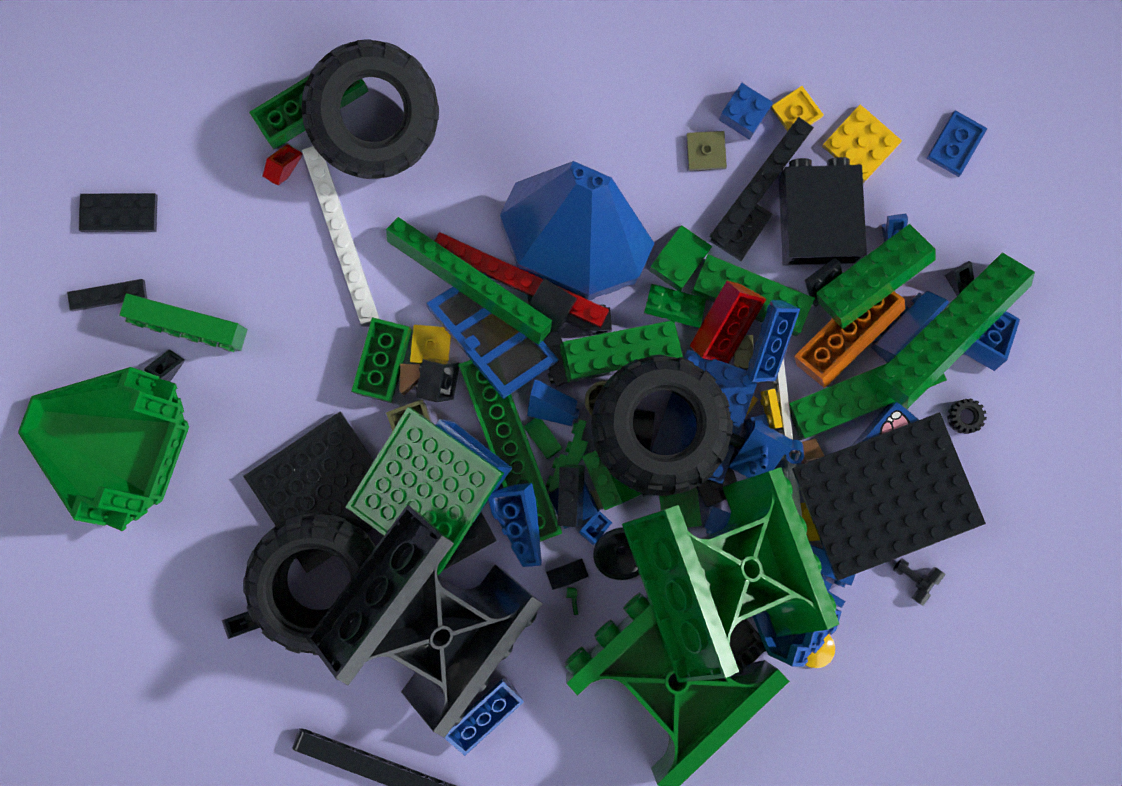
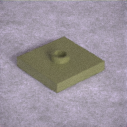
[686,131,727,171]

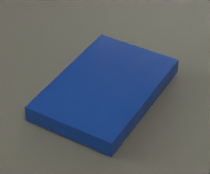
[926,110,988,177]

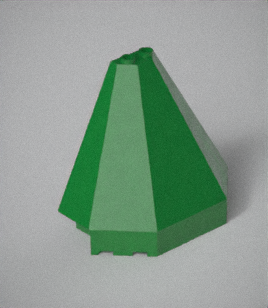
[18,367,189,531]

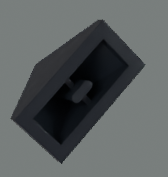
[944,261,974,296]
[144,349,185,382]
[546,558,589,590]
[222,611,260,639]

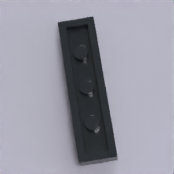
[67,279,147,312]

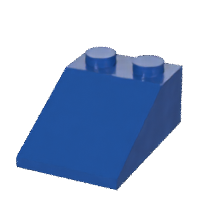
[963,311,1020,371]

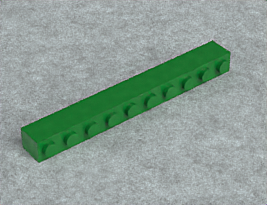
[386,217,552,345]

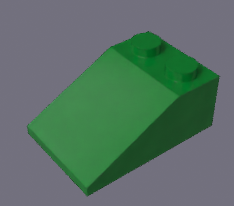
[649,225,712,291]

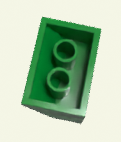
[582,451,642,510]

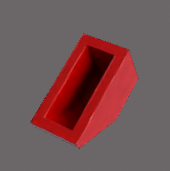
[262,144,303,185]

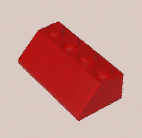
[690,281,766,364]

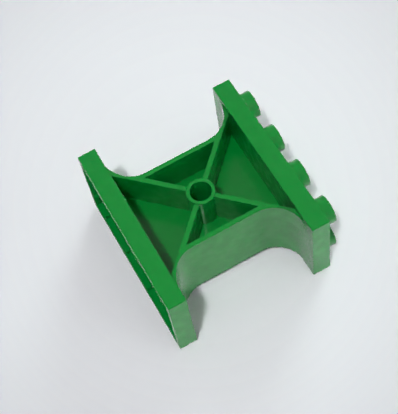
[622,467,839,682]
[565,592,790,786]

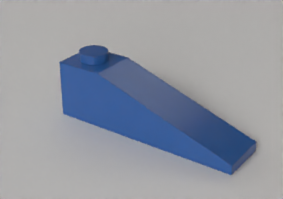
[488,483,542,567]

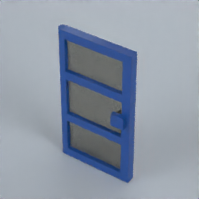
[426,275,559,399]

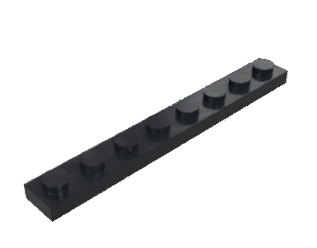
[709,117,814,248]

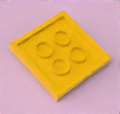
[822,104,902,183]

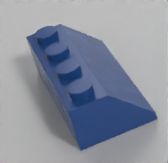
[871,290,950,363]
[747,300,800,382]
[443,678,524,756]

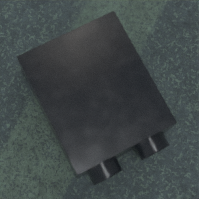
[778,157,867,265]

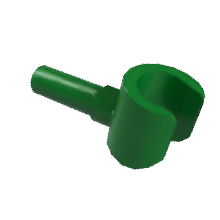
[566,587,578,615]

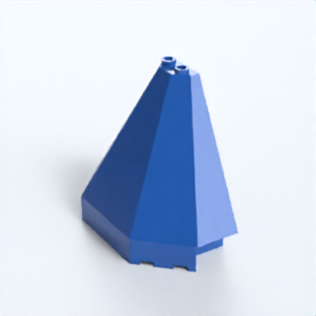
[500,161,655,301]

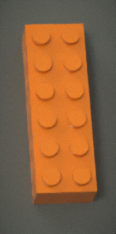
[794,291,905,388]

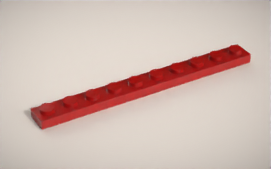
[434,232,609,328]

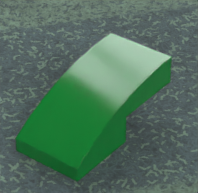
[523,418,563,460]

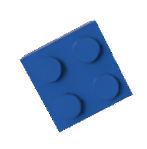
[719,82,773,140]

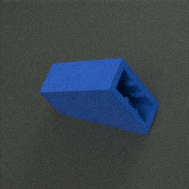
[527,380,580,427]

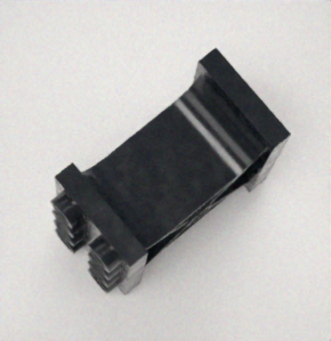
[307,504,543,738]

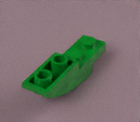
[546,419,588,492]

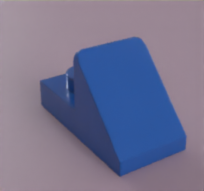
[882,213,908,242]

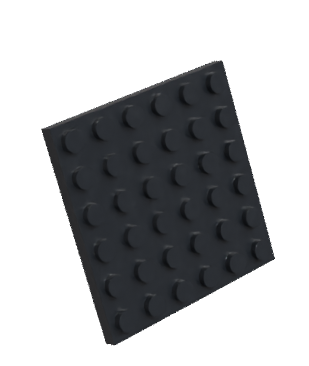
[243,411,374,573]

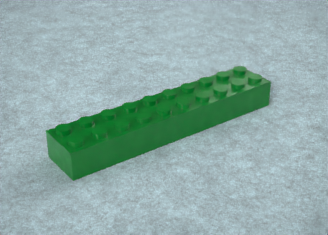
[876,252,1035,409]
[459,354,562,542]

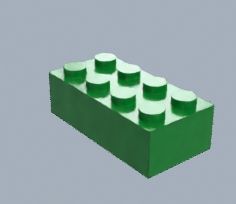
[351,317,412,403]

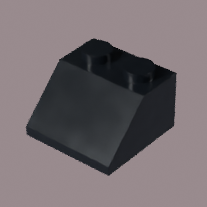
[416,358,460,403]

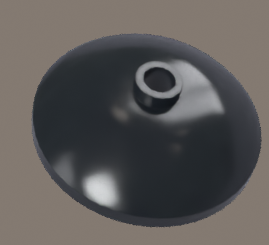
[593,527,640,580]

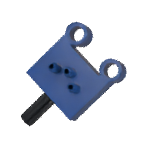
[729,420,804,478]

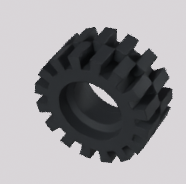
[947,398,987,434]

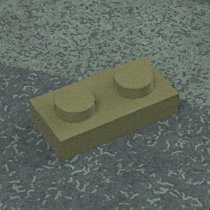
[733,335,754,370]

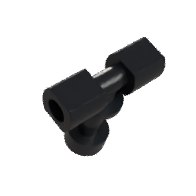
[893,558,946,606]

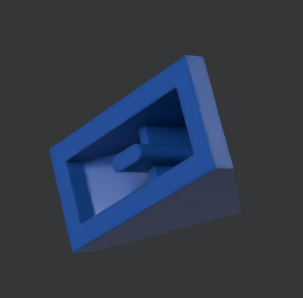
[579,510,612,545]

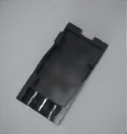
[729,619,766,674]

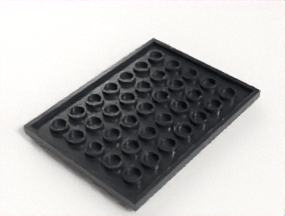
[792,412,986,581]

